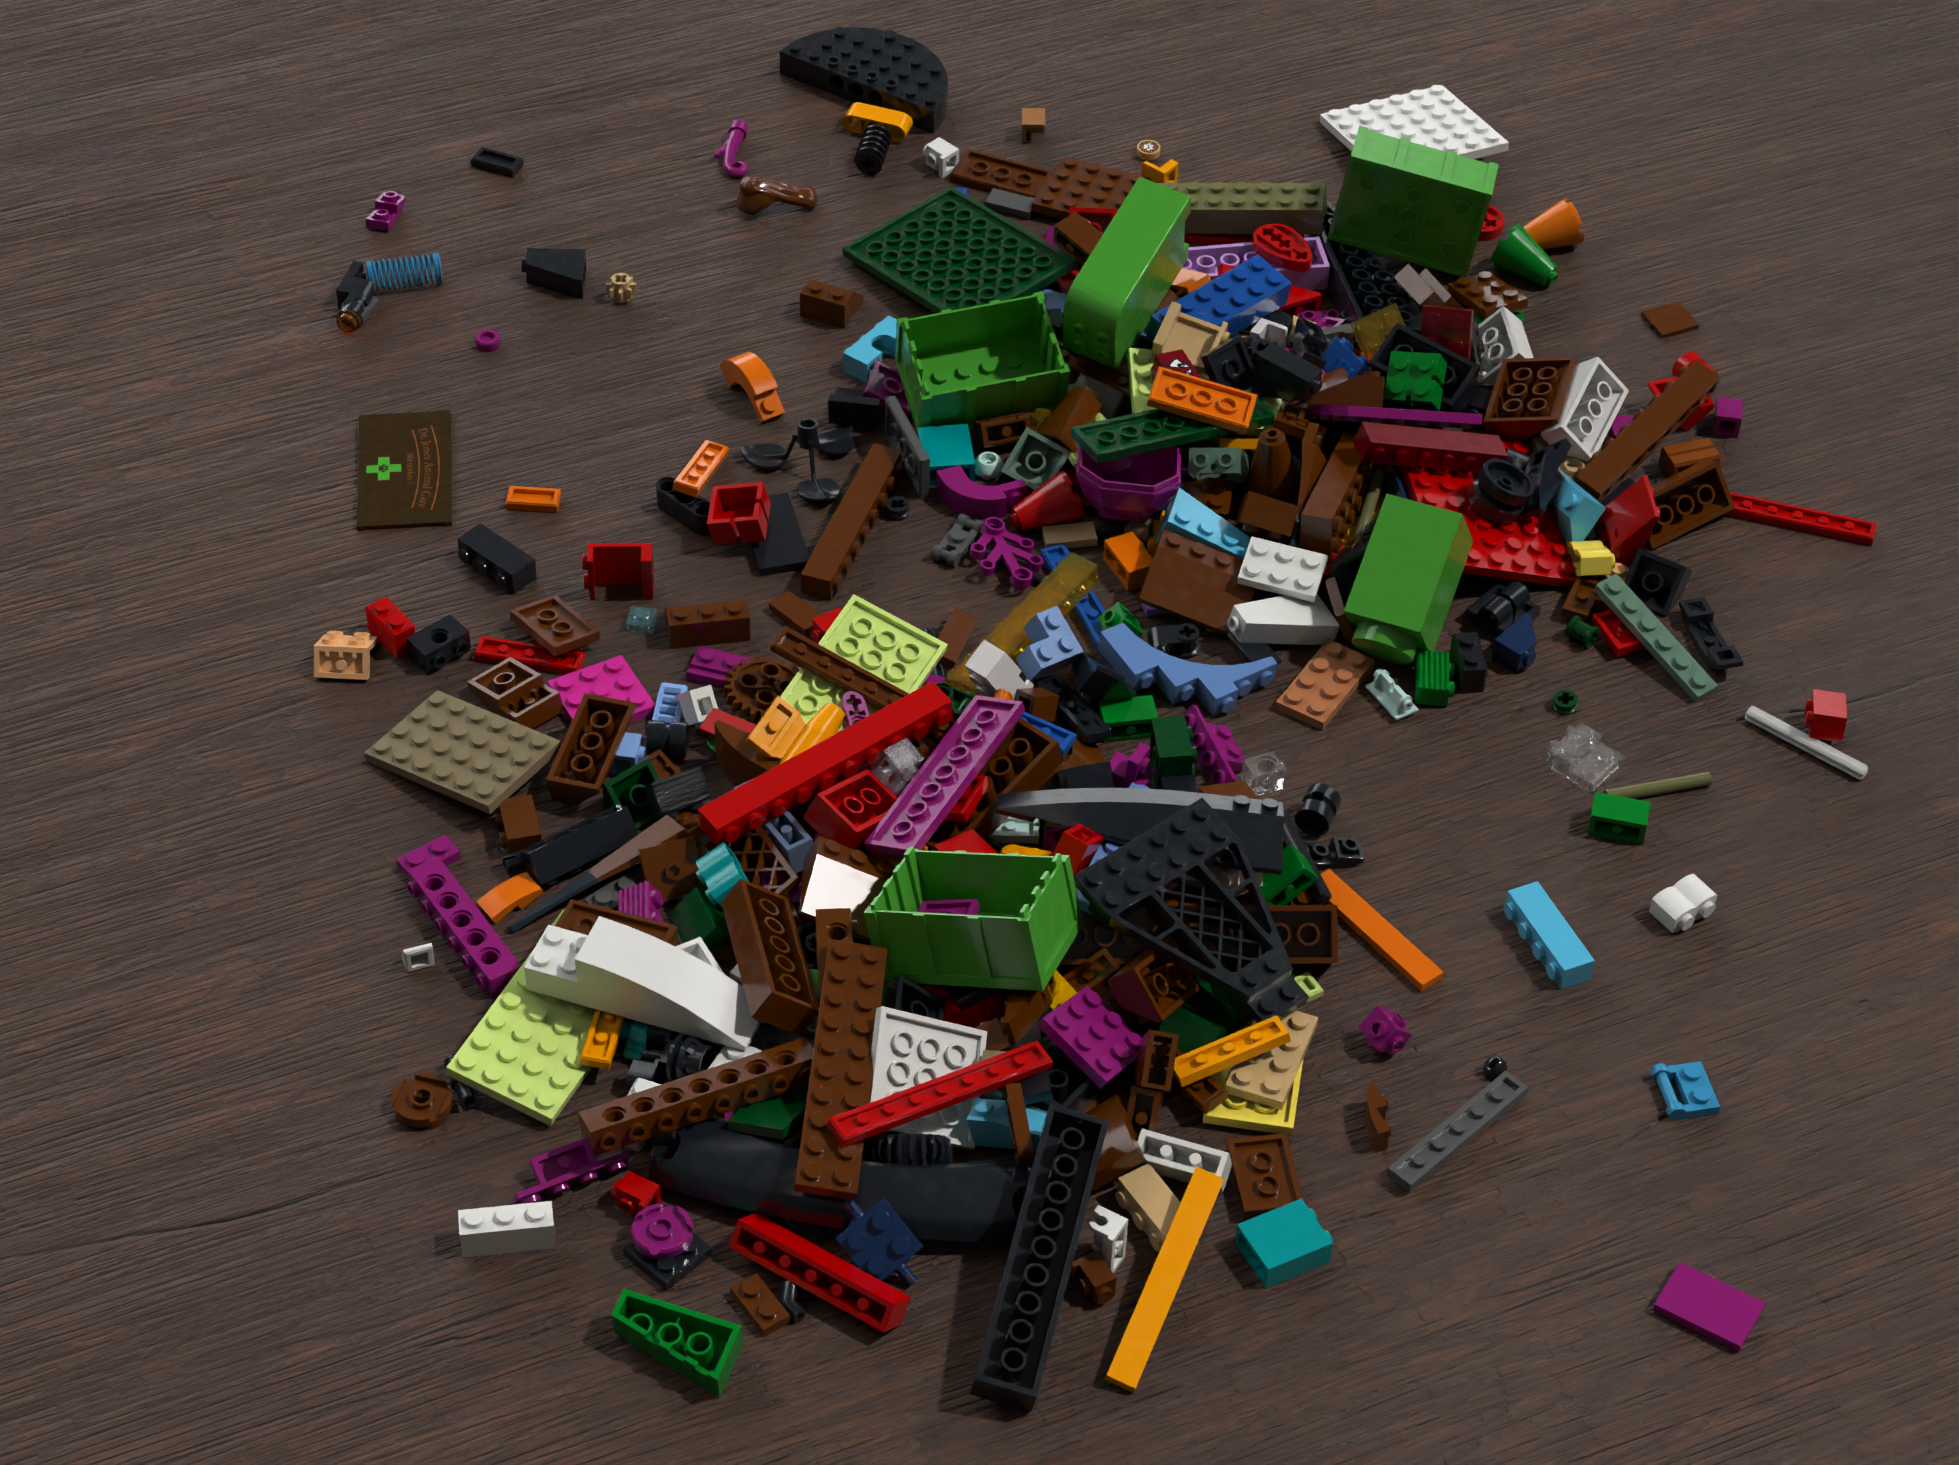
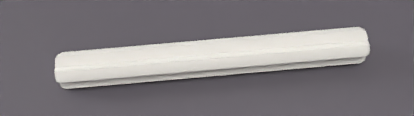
[1745,706,1868,780]

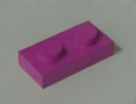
[396,834,461,879]

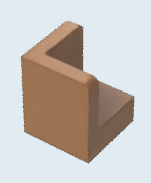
[1021,108,1045,142]

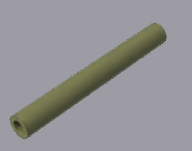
[1350,470,1385,546]
[1603,772,1712,799]

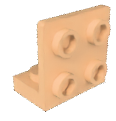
[314,631,377,680]

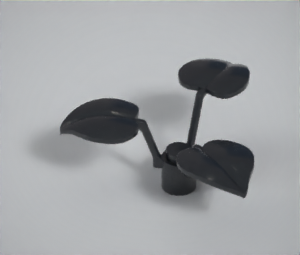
[740,418,854,501]

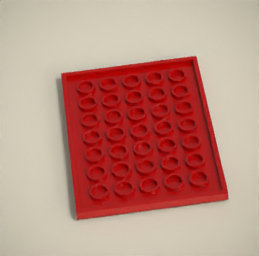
[1390,424,1577,588]

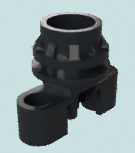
[626,1025,716,1091]

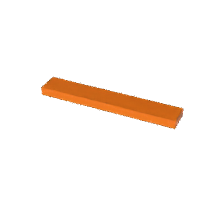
[1321,869,1444,992]

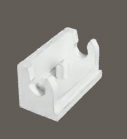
[1089,1205,1128,1273]

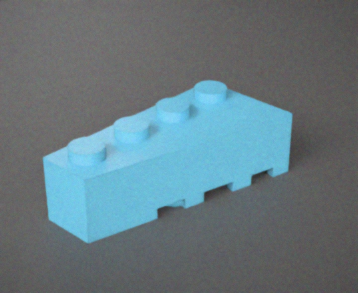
[1155,487,1251,560]

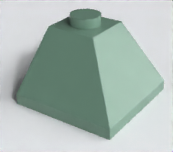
[1001,427,1071,491]

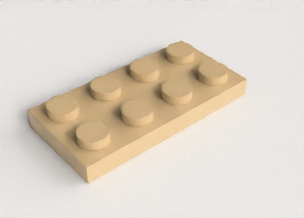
[1225,1010,1318,1110]

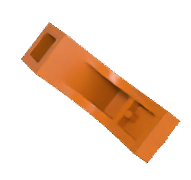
[719,352,785,423]

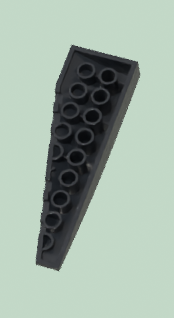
[1311,200,1423,353]
[996,788,1284,875]

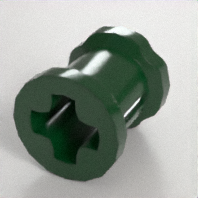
[1565,615,1601,649]

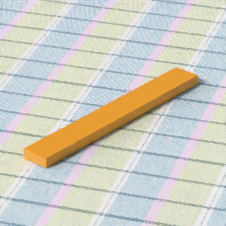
[1105,1166,1225,1393]

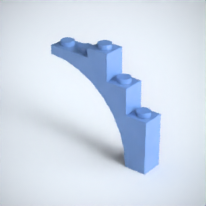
[1098,623,1277,717]

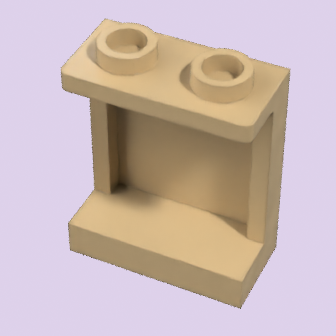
[1152,301,1231,375]

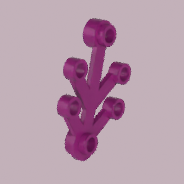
[969,517,1044,591]

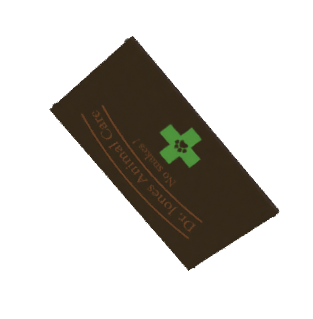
[357,411,452,531]

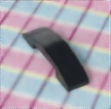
[1679,597,1744,670]

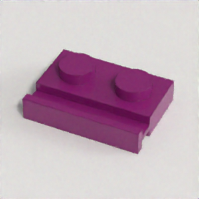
[686,646,750,688]

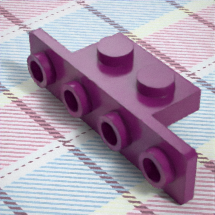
[1183,704,1248,785]
[512,1139,631,1205]

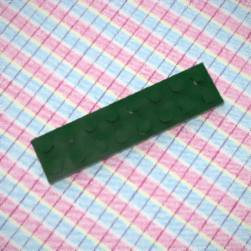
[1071,389,1275,463]

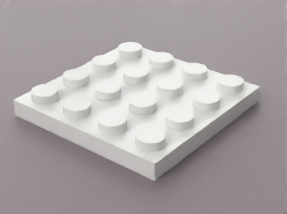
[869,1006,987,1150]

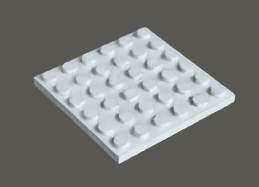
[1320,85,1509,159]

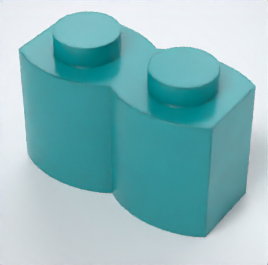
[695,842,749,907]

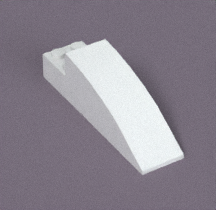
[524,916,760,1051]

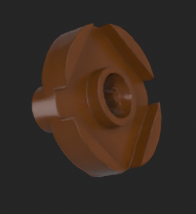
[391,1073,453,1129]

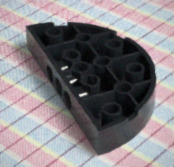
[780,27,948,134]

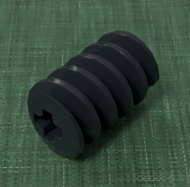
[854,125,891,175]

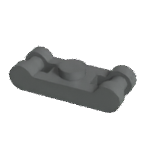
[931,513,984,567]

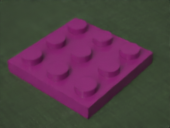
[1037,986,1141,1089]

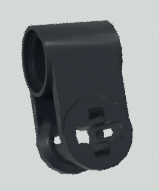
[1147,623,1199,659]

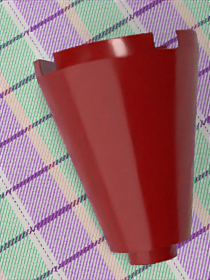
[1009,471,1084,532]

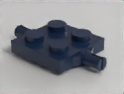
[835,1198,923,1287]

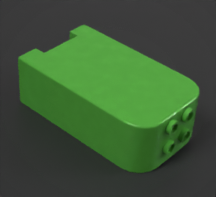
[1063,177,1191,369]

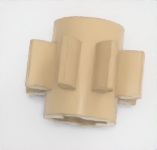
[606,273,637,303]

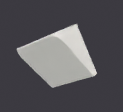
[402,943,435,972]

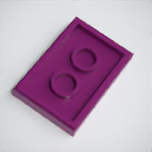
[1653,1262,1766,1353]

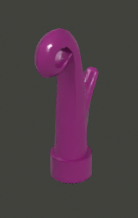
[714,120,749,177]

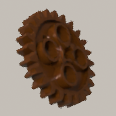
[723,655,799,723]

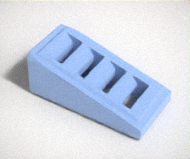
[652,682,688,726]

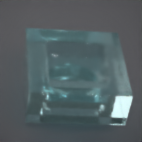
[626,606,657,634]

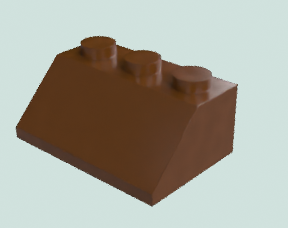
[664,599,750,649]
[1107,938,1200,1023]

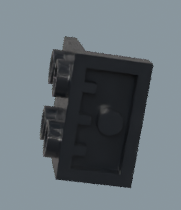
[828,387,883,428]

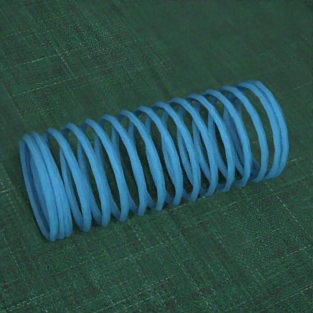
[366,252,443,291]

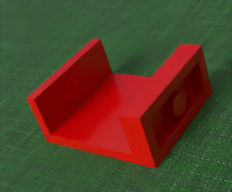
[583,543,654,600]

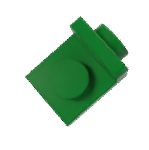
[1098,602,1144,638]

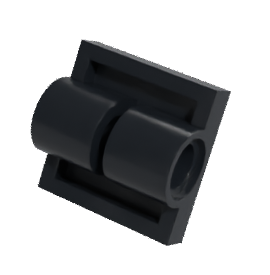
[1465,581,1541,636]

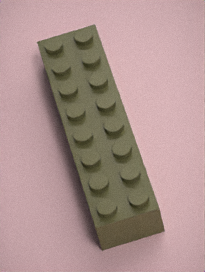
[1157,182,1327,234]

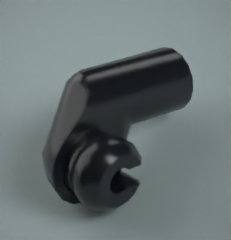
[778,1279,806,1323]

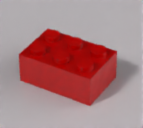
[803,769,898,850]

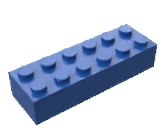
[1147,254,1292,341]

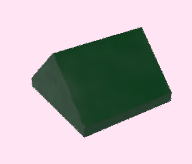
[602,758,660,829]
[669,887,732,952]
[1154,1003,1235,1054]

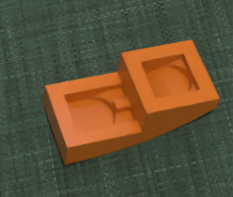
[476,872,544,924]

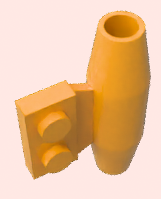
[745,696,845,765]

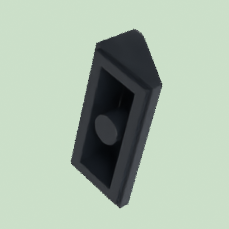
[1227,632,1282,665]

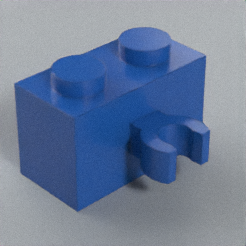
[1323,336,1372,380]

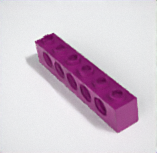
[407,856,521,999]

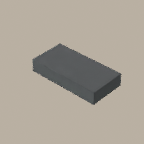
[985,188,1035,219]

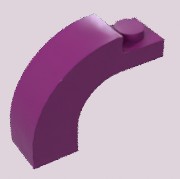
[936,465,1027,519]

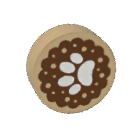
[1137,140,1160,161]

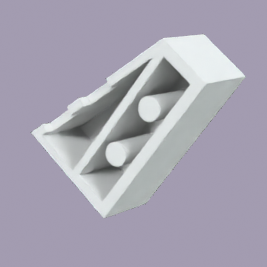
[965,640,1034,700]

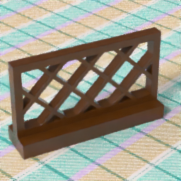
[696,826,802,896]

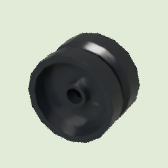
[1467,459,1535,524]

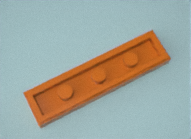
[672,440,729,498]

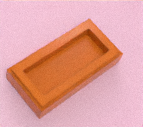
[506,486,561,513]

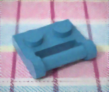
[1650,1061,1720,1121]

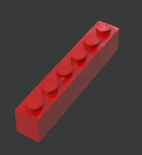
[728,1213,911,1333]

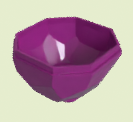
[1076,444,1181,522]

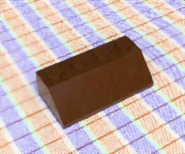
[1646,461,1735,549]
[546,693,637,805]

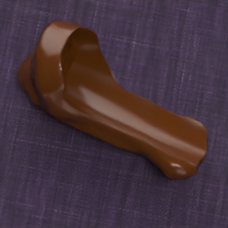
[737,177,818,215]

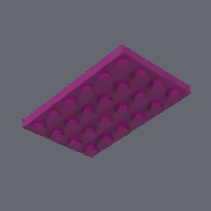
[1299,403,1483,429]

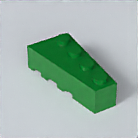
[611,1288,744,1398]

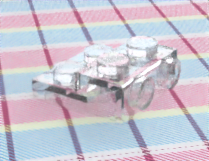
[1546,722,1624,793]

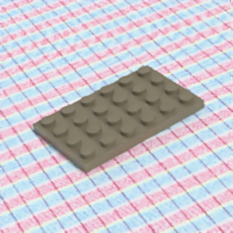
[364,690,561,814]

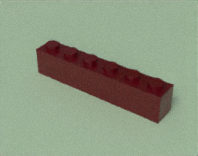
[1353,422,1508,473]

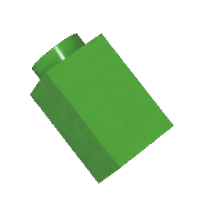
[1344,494,1473,665]

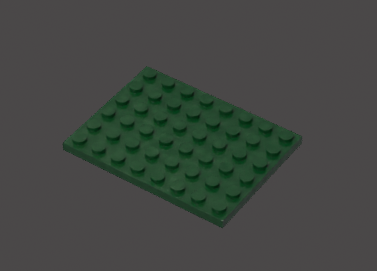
[842,186,1078,313]

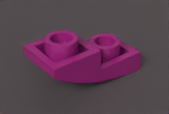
[366,191,406,231]

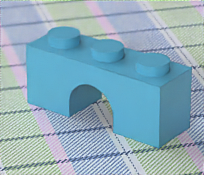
[842,315,897,384]

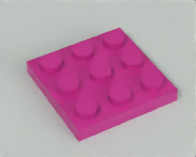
[547,655,655,723]

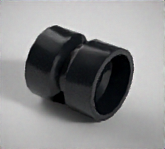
[646,720,689,757]
[1295,783,1341,836]

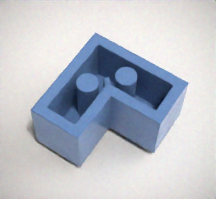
[1016,606,1084,681]

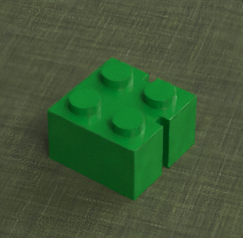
[1384,351,1447,411]

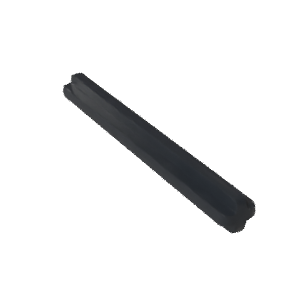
[1283,809,1332,905]

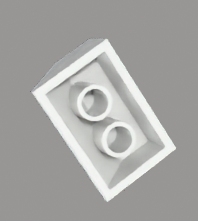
[1471,306,1534,384]

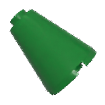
[1490,224,1559,287]

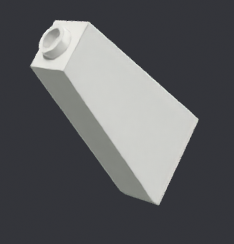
[1227,594,1340,645]

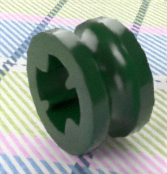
[1553,690,1578,715]

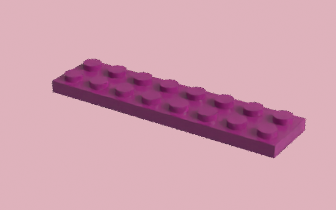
[864,695,1025,857]

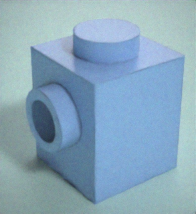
[609,732,647,775]

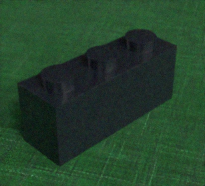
[457,523,537,594]

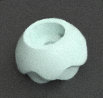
[975,452,1004,480]

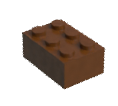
[1234,491,1299,543]

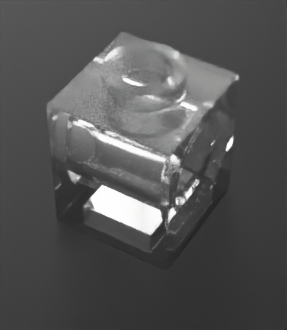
[1241,751,1287,796]

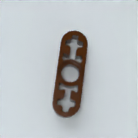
[1004,1083,1033,1163]

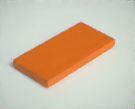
[1147,366,1258,435]

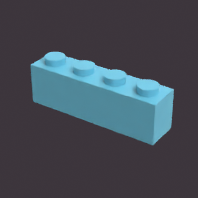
[1504,881,1595,990]

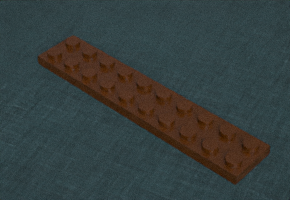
[794,939,888,1201]

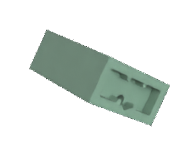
[1188,448,1251,485]

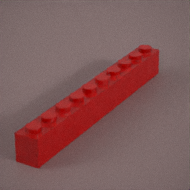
[698,681,953,846]

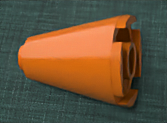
[1523,198,1585,250]

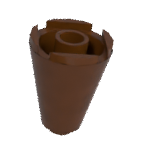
[1247,428,1299,500]

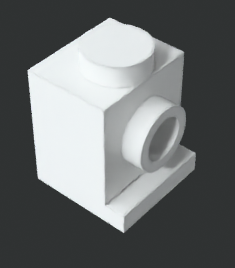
[923,137,959,178]
[674,685,718,729]

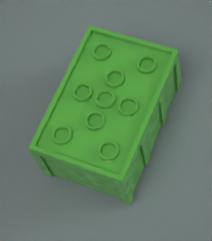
[1327,125,1499,278]
[895,291,1070,431]
[864,847,1083,991]

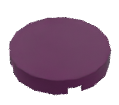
[631,1203,694,1259]

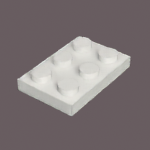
[1237,537,1328,603]

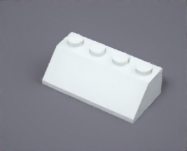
[1540,357,1629,462]

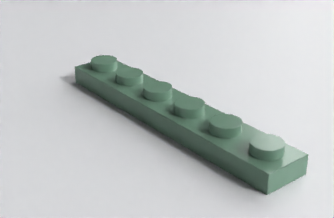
[1594,574,1718,703]

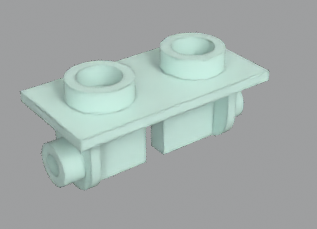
[1366,669,1419,720]

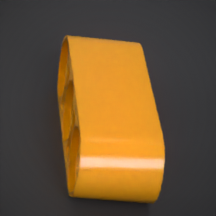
[842,102,913,142]

